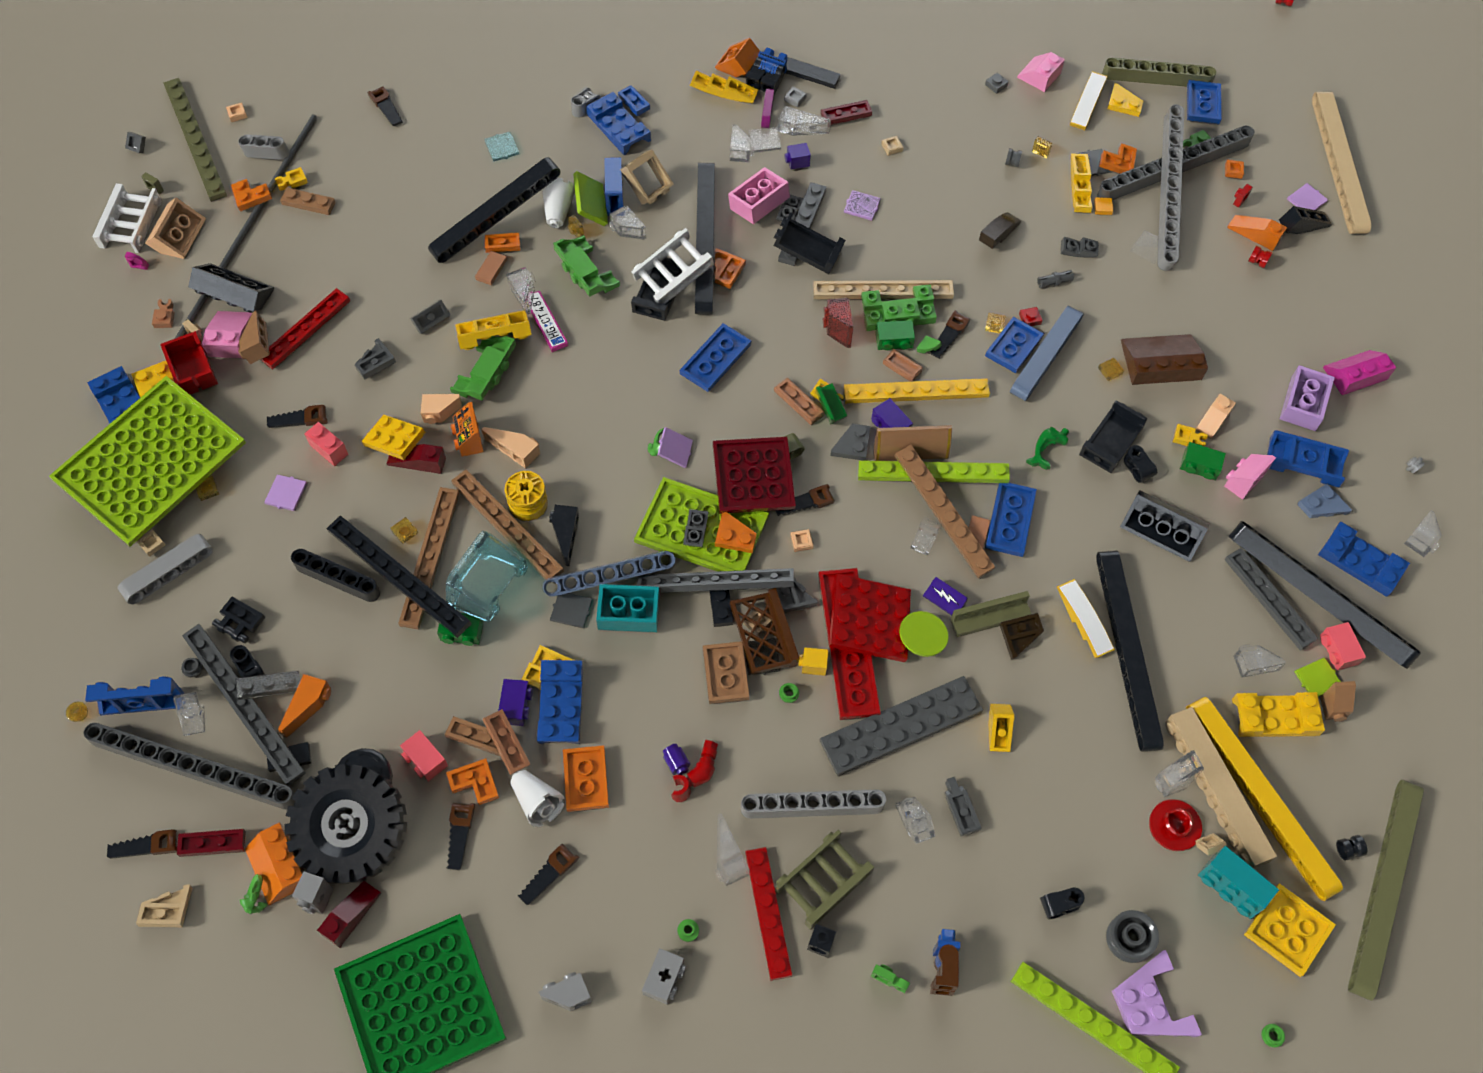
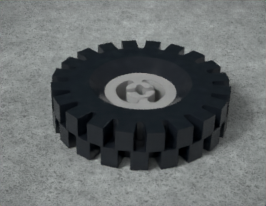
[284,764,407,884]

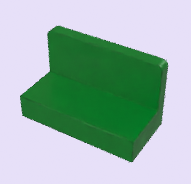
[816,383,847,424]

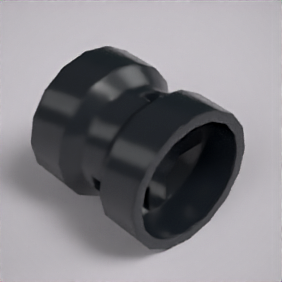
[1336,835,1368,861]

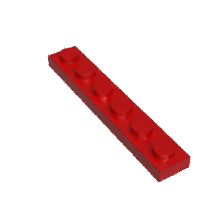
[260,288,350,370]
[745,847,792,981]

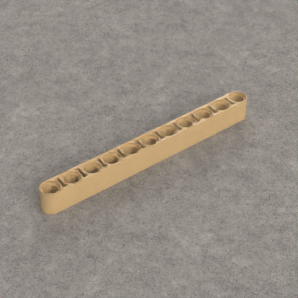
[1312,92,1371,234]

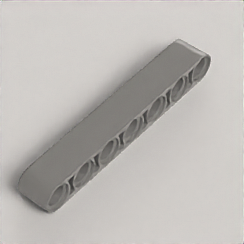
[741,789,886,819]

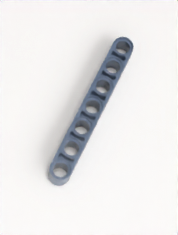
[1010,306,1084,401]
[542,551,675,596]

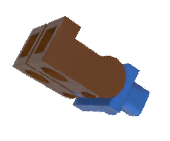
[930,929,960,996]

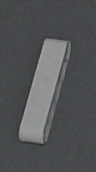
[118,534,213,605]

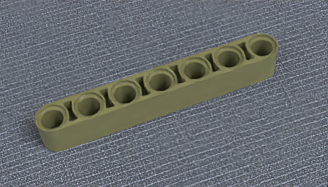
[1102,58,1216,87]

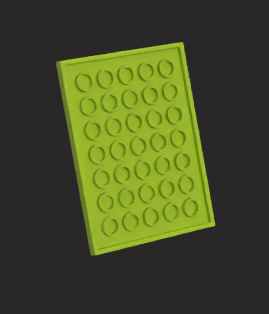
[49,376,246,547]

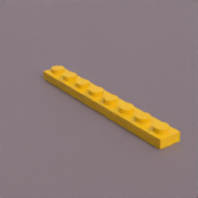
[843,378,990,404]

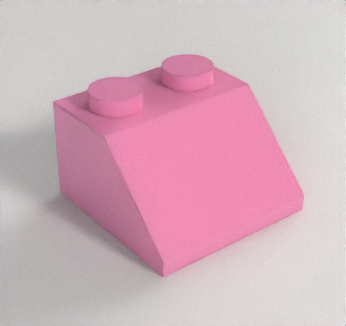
[1017,52,1065,92]
[1224,454,1276,500]

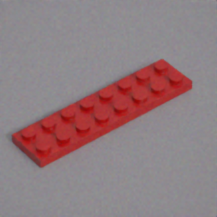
[818,568,881,720]

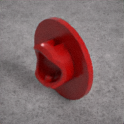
[1149,799,1202,851]

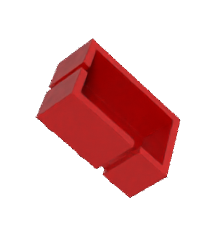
[160,331,218,395]

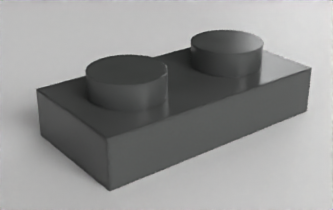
[410,300,450,334]

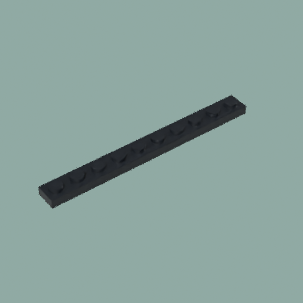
[326,515,471,638]

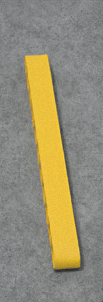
[1186,697,1343,901]

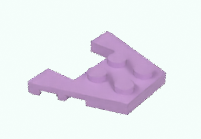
[1112,950,1202,1037]

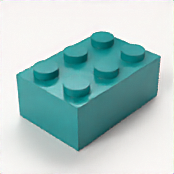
[596,584,660,632]
[1198,846,1279,919]

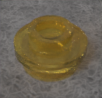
[66,702,88,722]

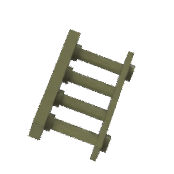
[775,829,874,930]

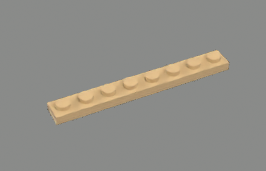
[813,280,954,299]

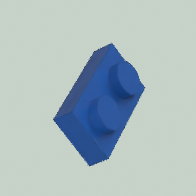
[618,85,650,116]

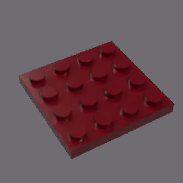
[712,436,796,514]

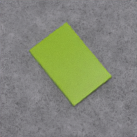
[573,171,608,226]

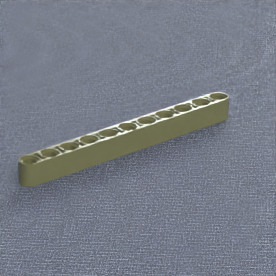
[1348,779,1424,1001]

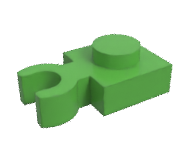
[1183,130,1211,147]
[870,964,910,993]

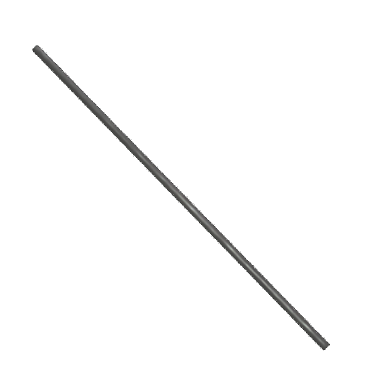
[174,114,317,339]

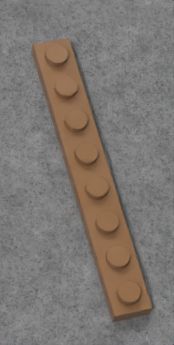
[895,445,995,579]
[451,470,564,583]
[398,487,460,630]

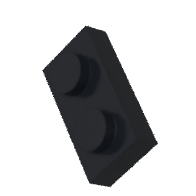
[709,590,733,627]

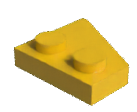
[1107,83,1143,117]

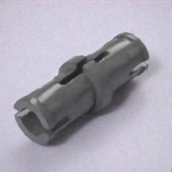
[1037,270,1074,288]

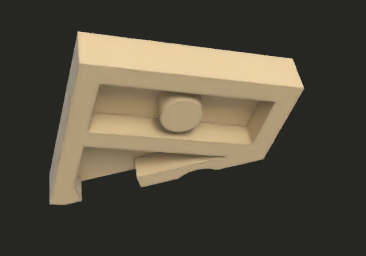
[136,884,192,928]

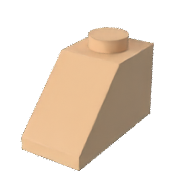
[421,394,462,424]
[1196,394,1236,439]

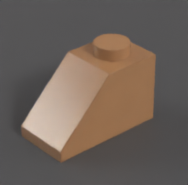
[1320,681,1356,722]

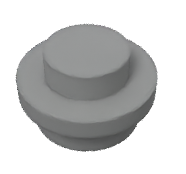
[1406,457,1425,473]

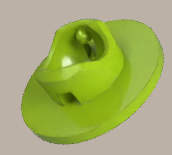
[899,611,948,657]

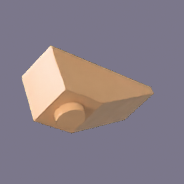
[481,427,540,469]

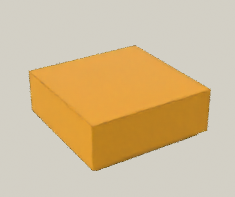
[1094,197,1113,215]

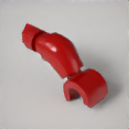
[671,740,718,802]

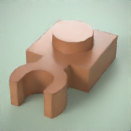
[152,299,174,328]

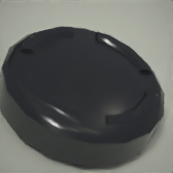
[337,748,393,782]

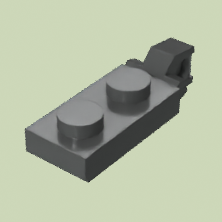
[945,776,982,837]

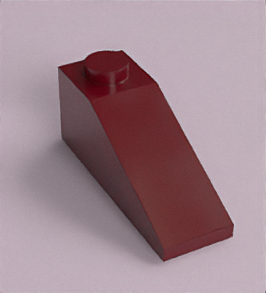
[386,444,446,474]
[317,881,381,948]

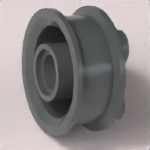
[1106,910,1159,963]

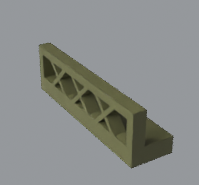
[951,591,1031,637]

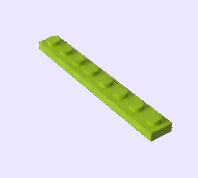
[858,461,1010,483]
[1010,962,1180,1073]

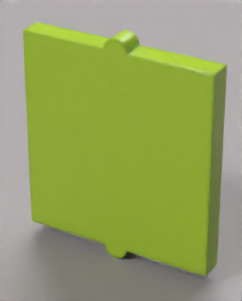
[1294,657,1341,697]

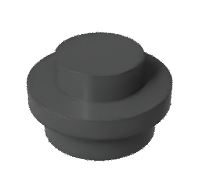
[181,658,203,678]

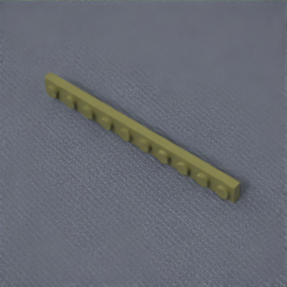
[163,78,227,202]

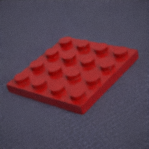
[829,573,911,663]

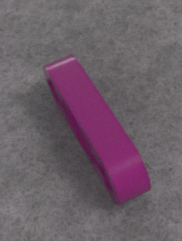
[761,88,774,129]

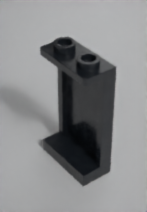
[773,212,846,274]
[631,257,682,321]
[1079,400,1147,473]

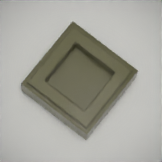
[142,172,164,194]

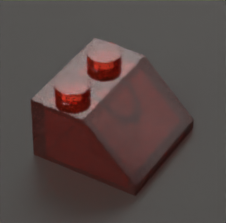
[822,298,853,348]

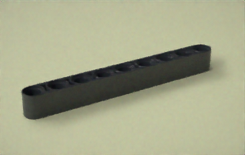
[428,157,561,263]

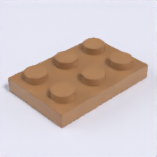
[703,641,749,704]

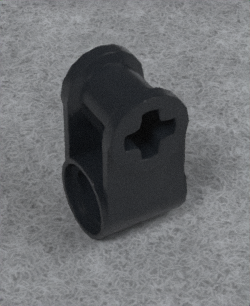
[1124,445,1158,483]
[230,645,265,686]
[1040,887,1085,920]

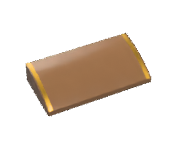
[874,425,952,461]

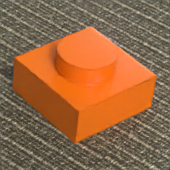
[1225,160,1244,179]

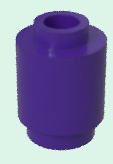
[663,744,691,775]

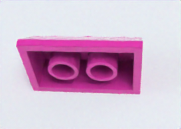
[1323,350,1396,395]

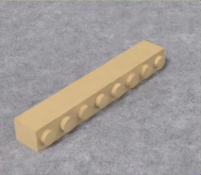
[1165,707,1277,869]

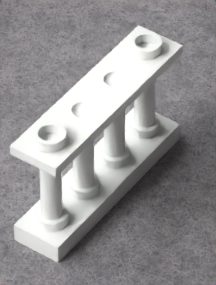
[92,183,161,253]
[631,228,714,304]

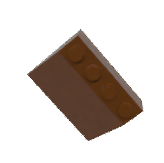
[1121,334,1208,385]

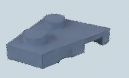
[1297,484,1352,518]

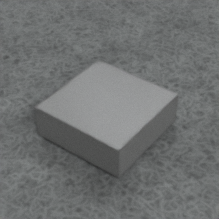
[784,87,807,107]

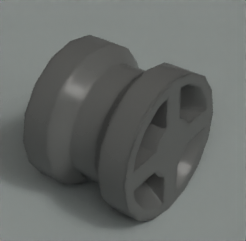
[1005,148,1022,167]

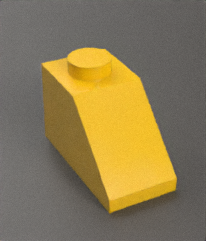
[988,704,1014,752]

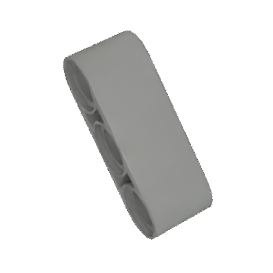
[238,134,290,160]

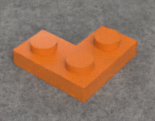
[1099,143,1137,174]
[231,179,272,212]
[446,758,499,805]

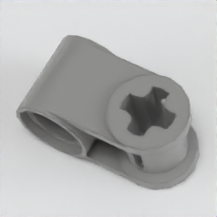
[571,87,601,118]

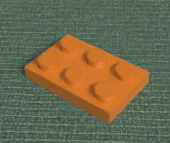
[563,745,609,812]

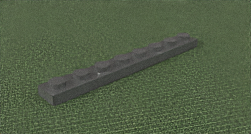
[637,568,794,593]

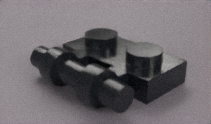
[212,596,265,644]

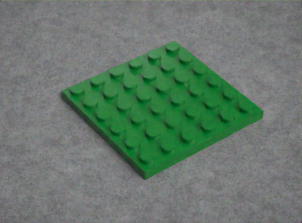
[334,914,507,1073]

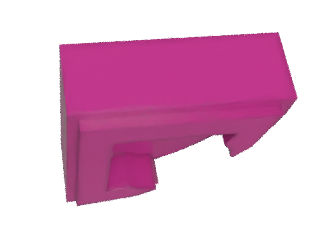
[125,252,149,270]

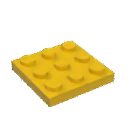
[1244,883,1336,977]

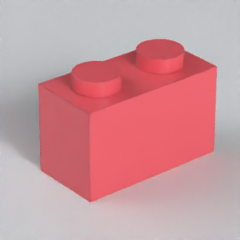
[304,422,349,467]
[1320,622,1366,671]
[400,730,448,782]

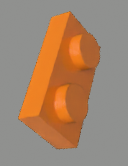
[485,233,520,253]

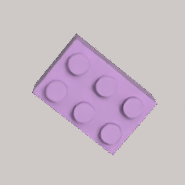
[1279,365,1334,431]

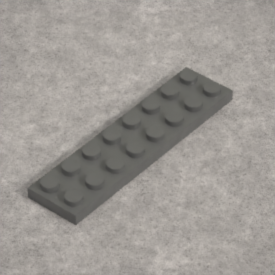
[820,676,983,776]

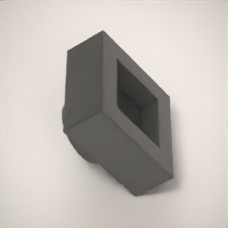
[985,73,1009,94]
[125,132,146,153]

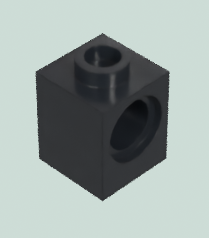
[807,924,837,958]

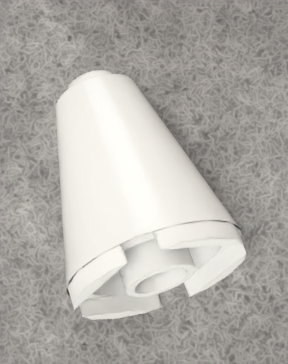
[542,178,575,228]
[511,770,565,827]

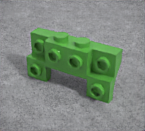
[553,235,620,297]
[861,284,937,331]
[450,336,516,401]

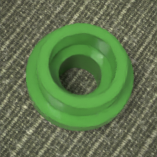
[779,683,799,703]
[677,919,699,942]
[1261,1024,1285,1048]

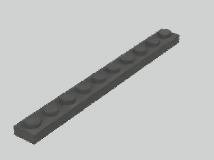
[182,624,306,786]

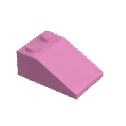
[201,311,252,358]

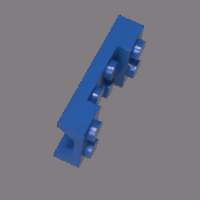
[586,92,651,155]
[87,366,140,424]
[1267,430,1349,488]
[1318,521,1410,597]
[537,660,583,744]
[85,676,185,716]

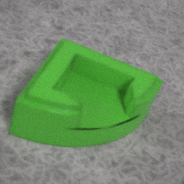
[917,335,942,353]

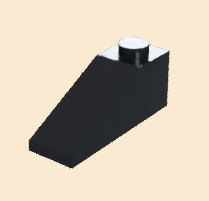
[1279,206,1333,234]
[549,504,579,566]

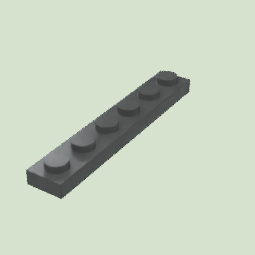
[778,182,827,266]
[1224,548,1318,651]

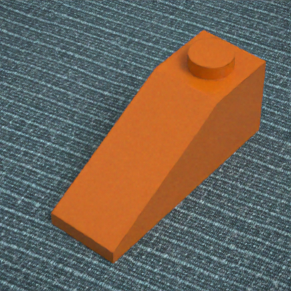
[1227,215,1287,251]
[278,674,331,738]

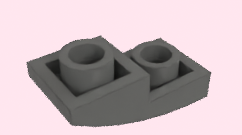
[777,194,804,221]
[1061,237,1099,258]
[683,509,709,548]

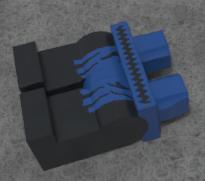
[745,47,788,95]

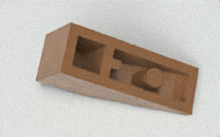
[238,311,270,364]

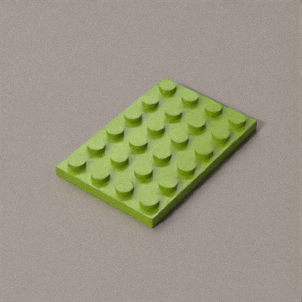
[634,477,769,572]

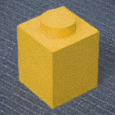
[798,647,828,676]

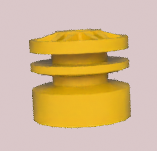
[504,471,548,521]

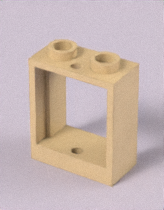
[620,149,674,205]

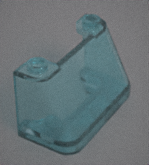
[446,530,528,622]

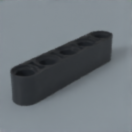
[291,549,380,602]

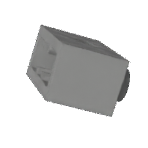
[292,871,334,914]
[642,948,687,1004]

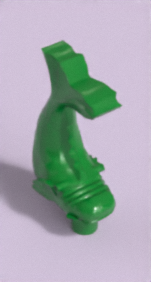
[1026,427,1069,470]

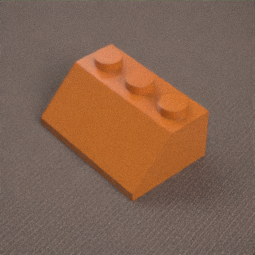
[245,822,304,905]

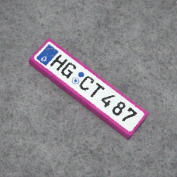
[523,290,568,352]

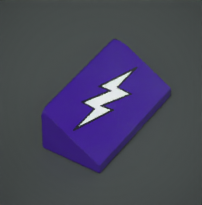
[923,577,968,616]

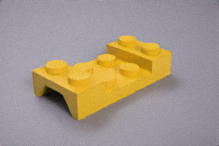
[455,310,532,350]
[1232,692,1325,737]

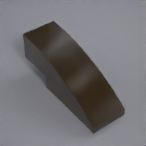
[979,212,1021,249]

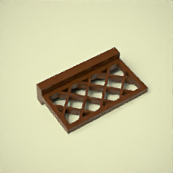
[730,588,800,674]

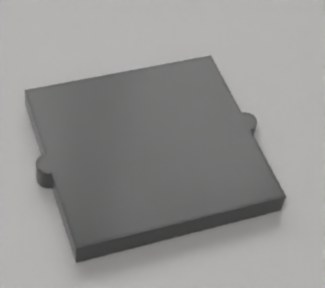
[1076,149,1111,176]
[550,593,592,628]

